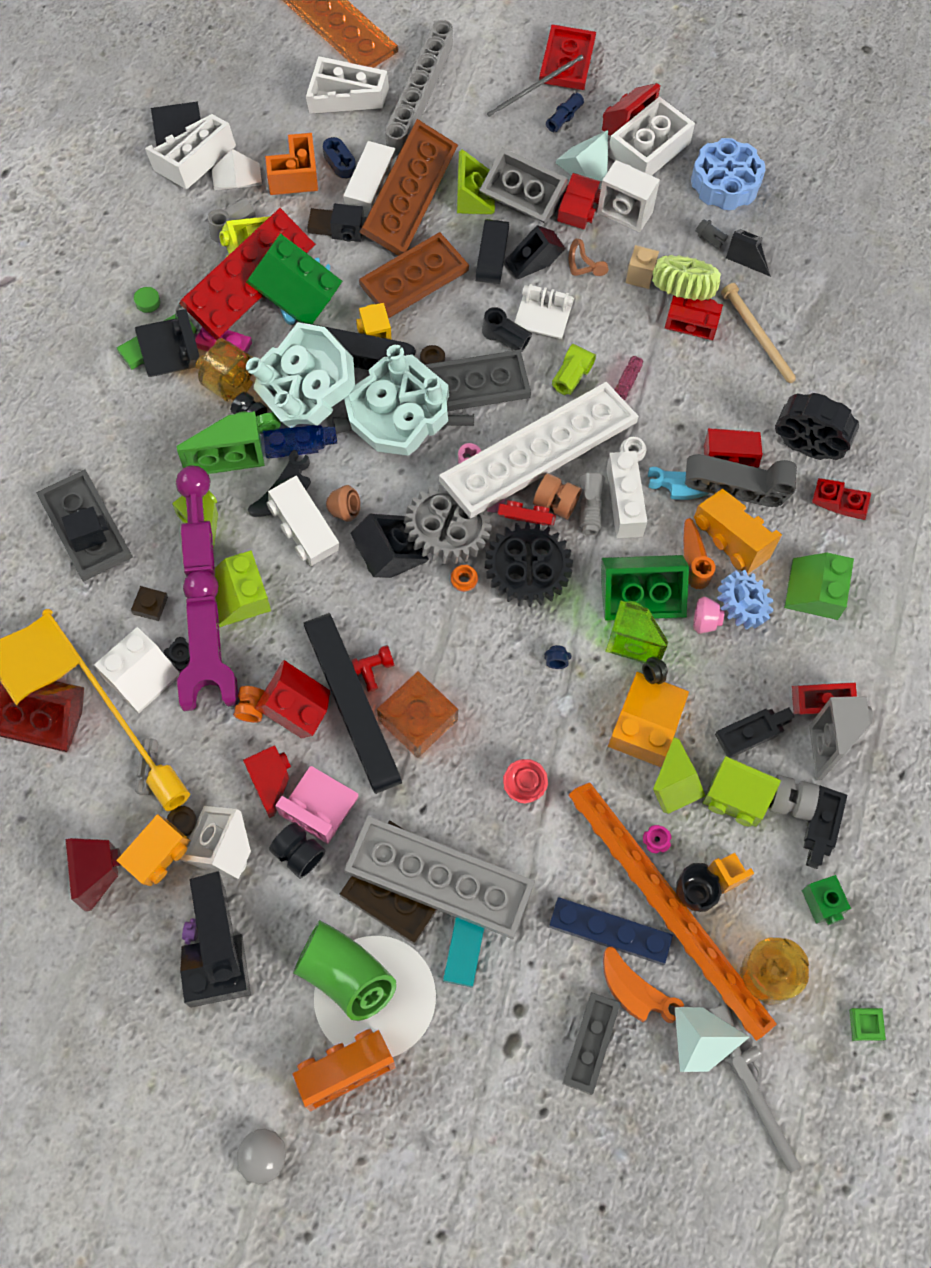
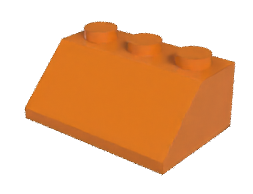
[292,1029,396,1112]

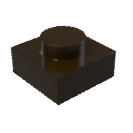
[131,586,168,621]

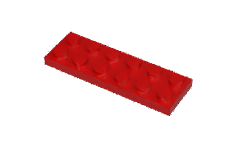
[179,208,316,341]

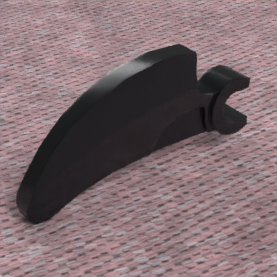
[248,450,311,517]

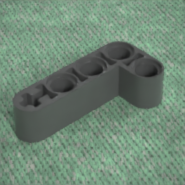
[685,454,797,507]

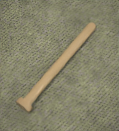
[721,283,796,383]

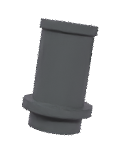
[695,219,728,249]

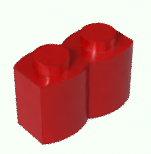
[557,173,601,230]

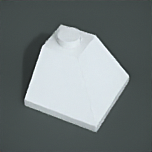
[180,806,251,879]

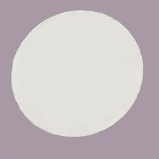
[314,936,436,1057]

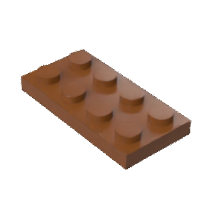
[359,232,469,319]

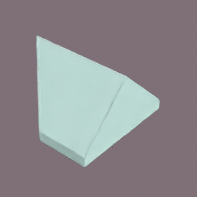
[556,130,608,181]
[675,1007,749,1072]

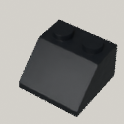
[350,513,429,578]
[180,934,251,1008]

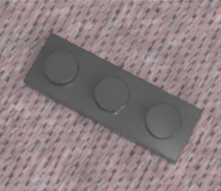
[562,992,621,1095]

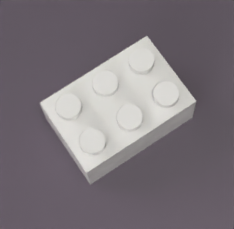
[608,96,695,175]

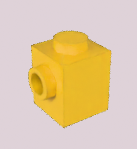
[356,303,392,340]

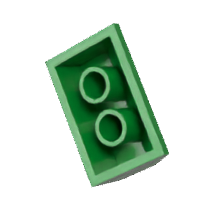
[246,233,343,324]
[601,555,689,620]

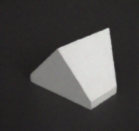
[212,149,262,191]

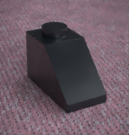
[505,225,566,279]

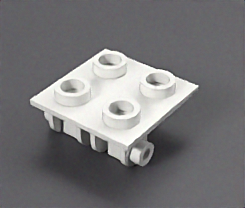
[514,283,574,339]

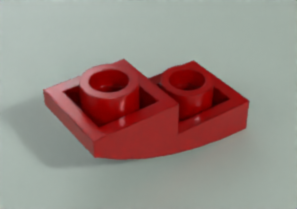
[812,478,872,520]

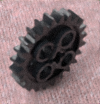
[484,522,573,607]

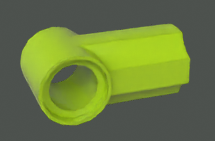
[552,344,596,395]

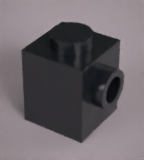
[330,203,367,242]
[61,506,109,552]

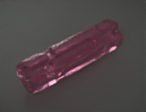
[614,356,644,400]

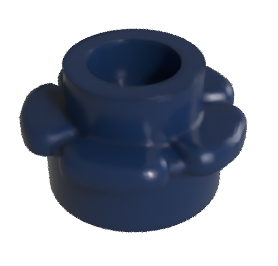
[544,645,572,669]

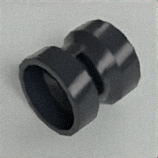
[230,392,267,417]

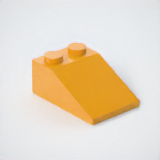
[608,672,689,767]

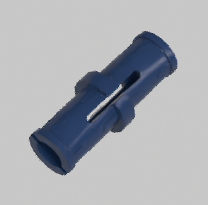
[546,92,584,133]

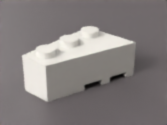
[306,56,389,114]

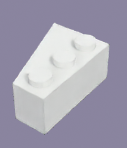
[145,114,236,189]

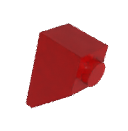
[243,745,291,818]

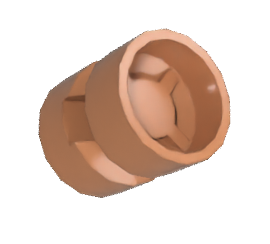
[533,473,582,520]

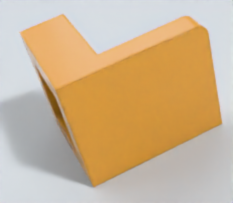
[708,852,755,894]

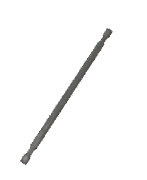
[487,55,584,117]

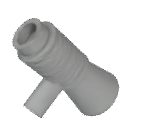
[579,473,605,535]

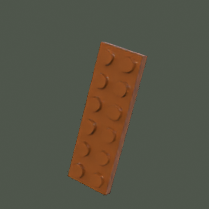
[360,119,458,256]

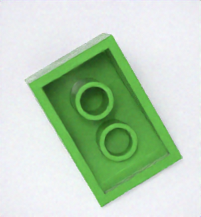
[177,411,265,474]

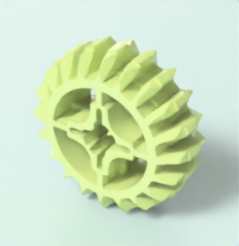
[652,255,721,301]

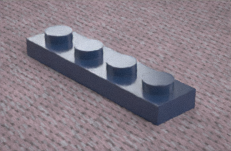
[548,897,673,966]

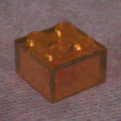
[377,671,458,758]

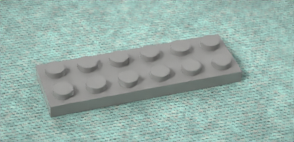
[344,816,535,939]

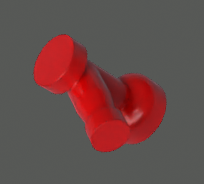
[351,645,395,692]

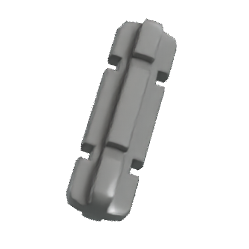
[135,738,159,795]

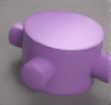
[182,918,198,945]

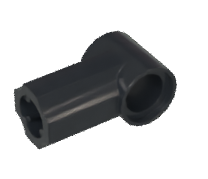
[482,307,532,352]

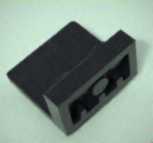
[135,309,200,377]

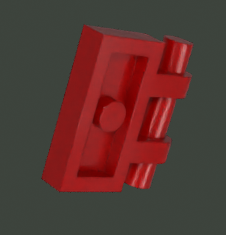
[498,500,556,527]

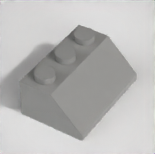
[479,147,568,223]
[809,696,873,780]

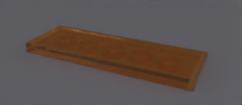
[283,0,398,68]

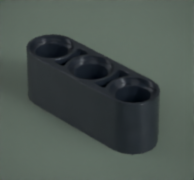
[475,219,510,284]

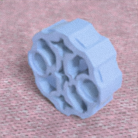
[691,138,765,210]

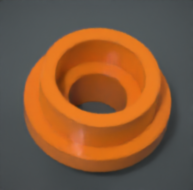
[451,565,478,592]

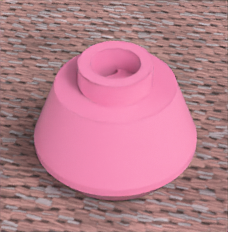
[693,596,725,634]

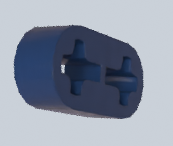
[323,137,356,179]

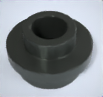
[642,656,668,684]

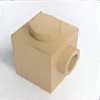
[625,245,659,289]

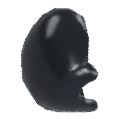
[676,863,722,912]

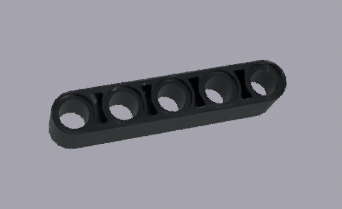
[300,322,416,370]

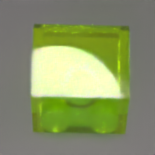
[605,601,668,663]

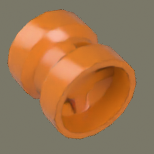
[233,686,264,723]

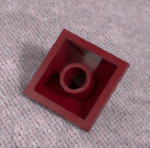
[65,838,121,912]

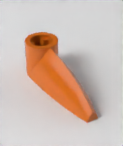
[683,518,716,589]

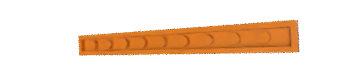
[569,782,777,1041]

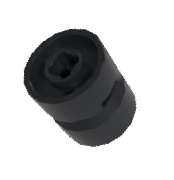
[269,822,326,879]

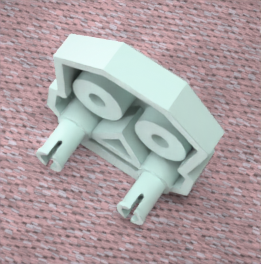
[246,322,355,429]
[344,345,449,456]

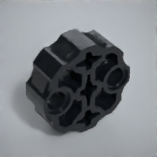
[775,393,859,460]

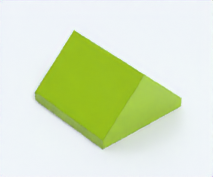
[457,149,495,214]
[653,738,705,814]

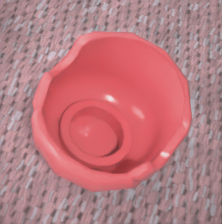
[503,759,548,804]

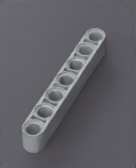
[386,20,453,156]

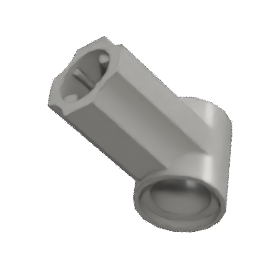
[208,198,255,243]

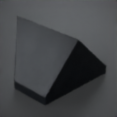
[726,229,771,277]

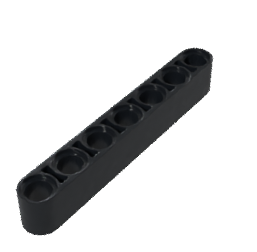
[303,613,402,794]

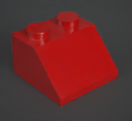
[602,83,660,137]
[254,660,331,739]

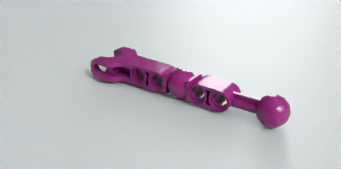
[176,465,238,711]

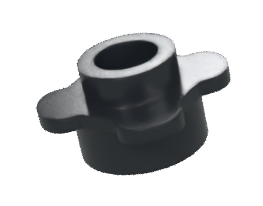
[163,637,190,670]

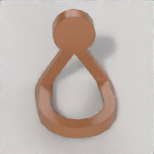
[568,238,609,276]

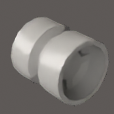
[768,775,819,821]

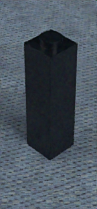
[189,871,241,984]

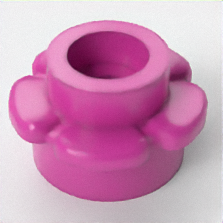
[643,825,672,854]

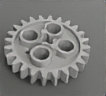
[404,485,492,564]

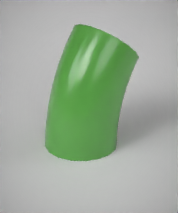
[293,920,396,1021]

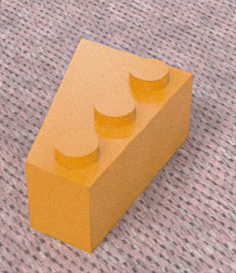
[694,488,782,575]

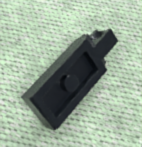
[715,707,795,758]
[803,785,848,869]

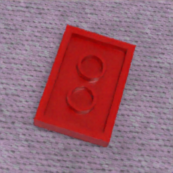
[539,24,596,90]

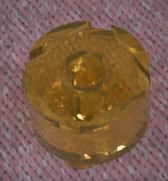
[196,338,253,402]
[740,937,809,1005]

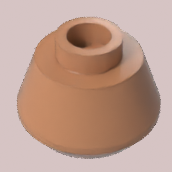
[326,485,360,522]

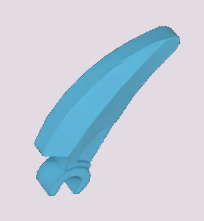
[648,467,710,500]

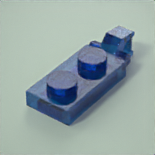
[263,425,337,459]

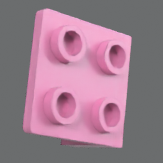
[275,766,359,844]

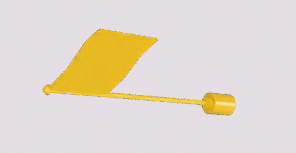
[0,609,190,811]

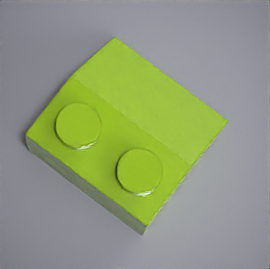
[215,550,271,628]
[702,756,781,827]

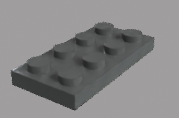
[425,350,531,412]
[36,469,133,582]

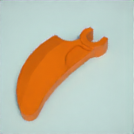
[603,947,684,1023]

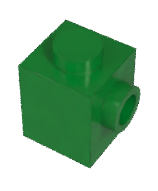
[802,875,851,925]

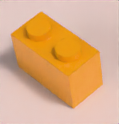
[116,814,191,886]

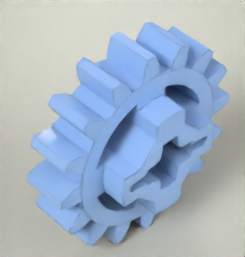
[717,570,774,629]

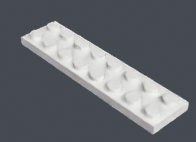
[439,382,639,519]

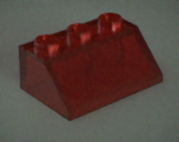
[0,681,84,752]

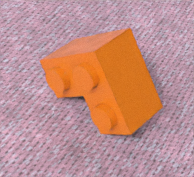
[265,133,318,195]

